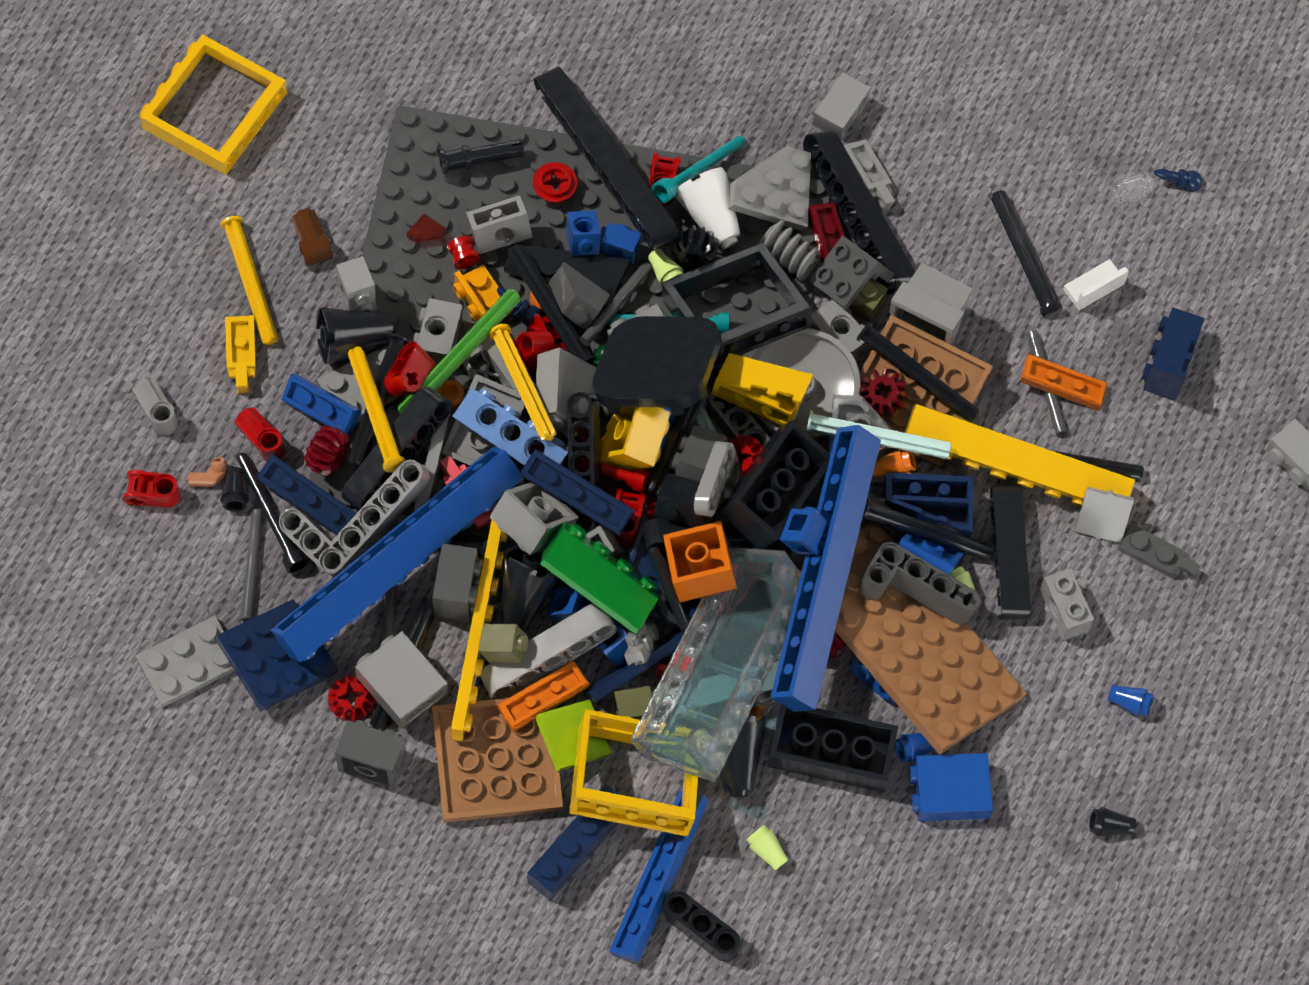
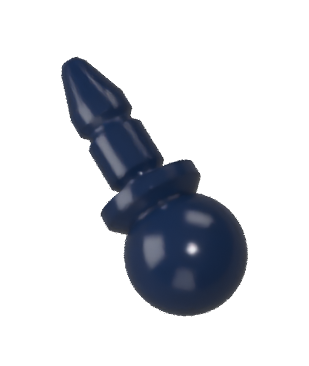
[1154,169,1203,192]
[497,287,542,327]

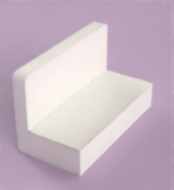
[1063,259,1129,311]

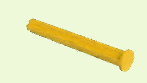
[220,216,278,346]
[489,324,556,441]
[348,346,405,472]

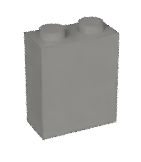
[536,347,596,437]
[355,631,448,729]

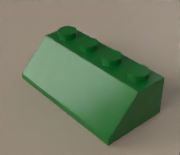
[540,521,659,634]

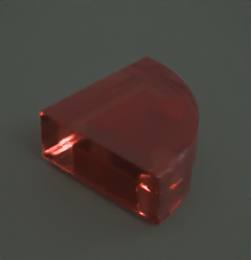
[407,213,446,242]

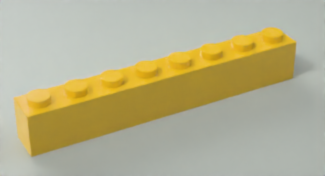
[905,404,1135,507]

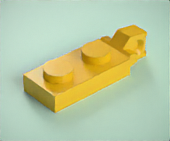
[225,315,256,394]

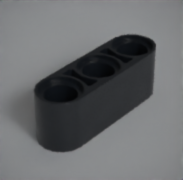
[663,891,740,962]

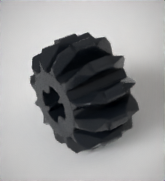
[670,225,719,269]

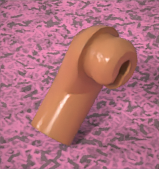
[188,457,228,487]

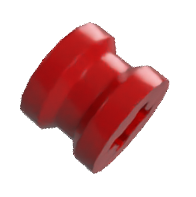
[447,235,481,270]

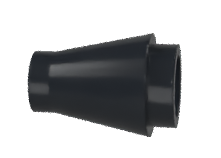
[220,467,249,512]
[1089,807,1136,836]

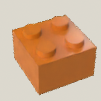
[663,521,737,602]

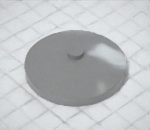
[752,329,861,440]

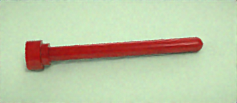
[530,443,650,493]

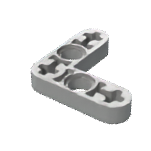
[694,441,744,517]

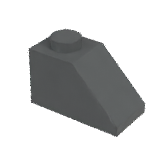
[549,262,610,330]

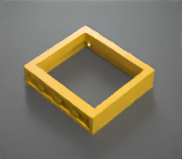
[140,34,287,175]
[569,709,702,836]

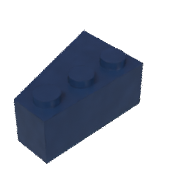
[1141,307,1205,401]
[883,472,974,538]

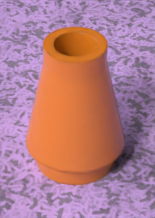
[873,449,916,478]

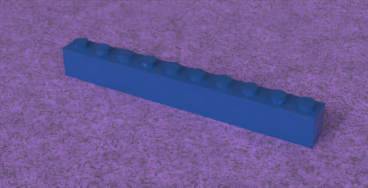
[770,425,881,712]
[270,447,523,663]

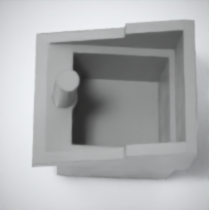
[889,263,973,346]

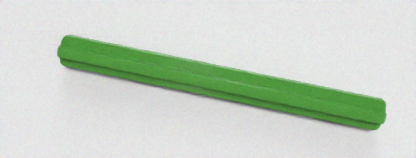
[398,288,521,414]

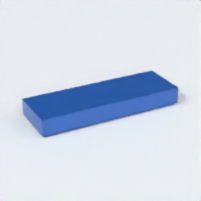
[281,374,361,436]

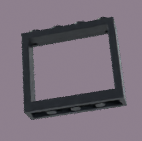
[662,243,811,366]

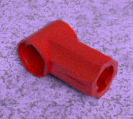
[234,407,285,462]

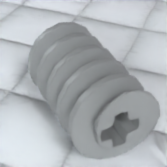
[759,220,820,281]

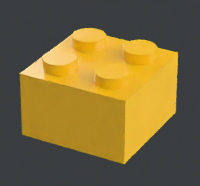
[601,407,671,471]

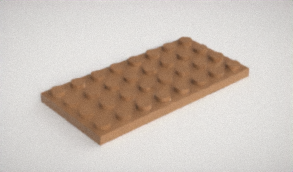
[790,522,1027,755]

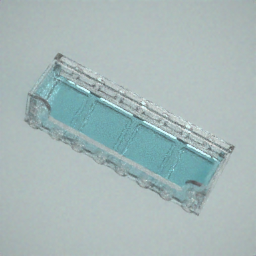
[630,547,801,782]

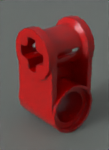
[648,152,681,207]
[514,331,554,375]
[384,341,435,397]
[122,470,181,508]
[613,488,647,547]

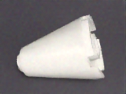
[676,167,741,249]

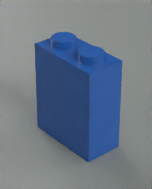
[909,753,993,821]

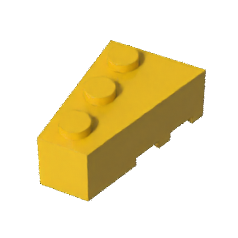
[711,353,813,426]

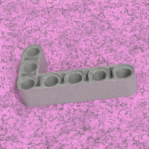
[279,460,431,576]

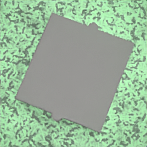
[1075,487,1134,543]

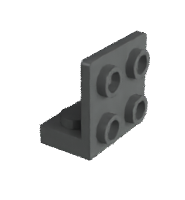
[810,235,895,309]

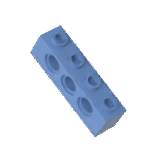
[452,388,568,466]

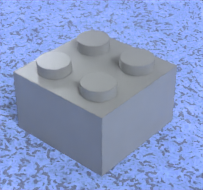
[490,482,579,555]

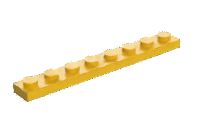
[451,520,508,741]

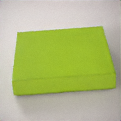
[535,699,612,772]

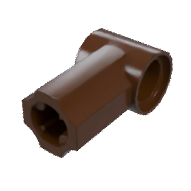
[292,208,333,266]

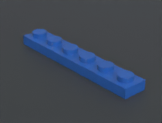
[609,791,709,962]

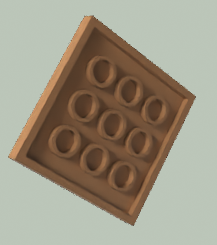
[859,315,993,468]
[432,698,563,823]

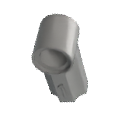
[132,378,178,436]

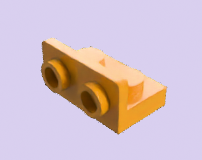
[452,264,513,322]

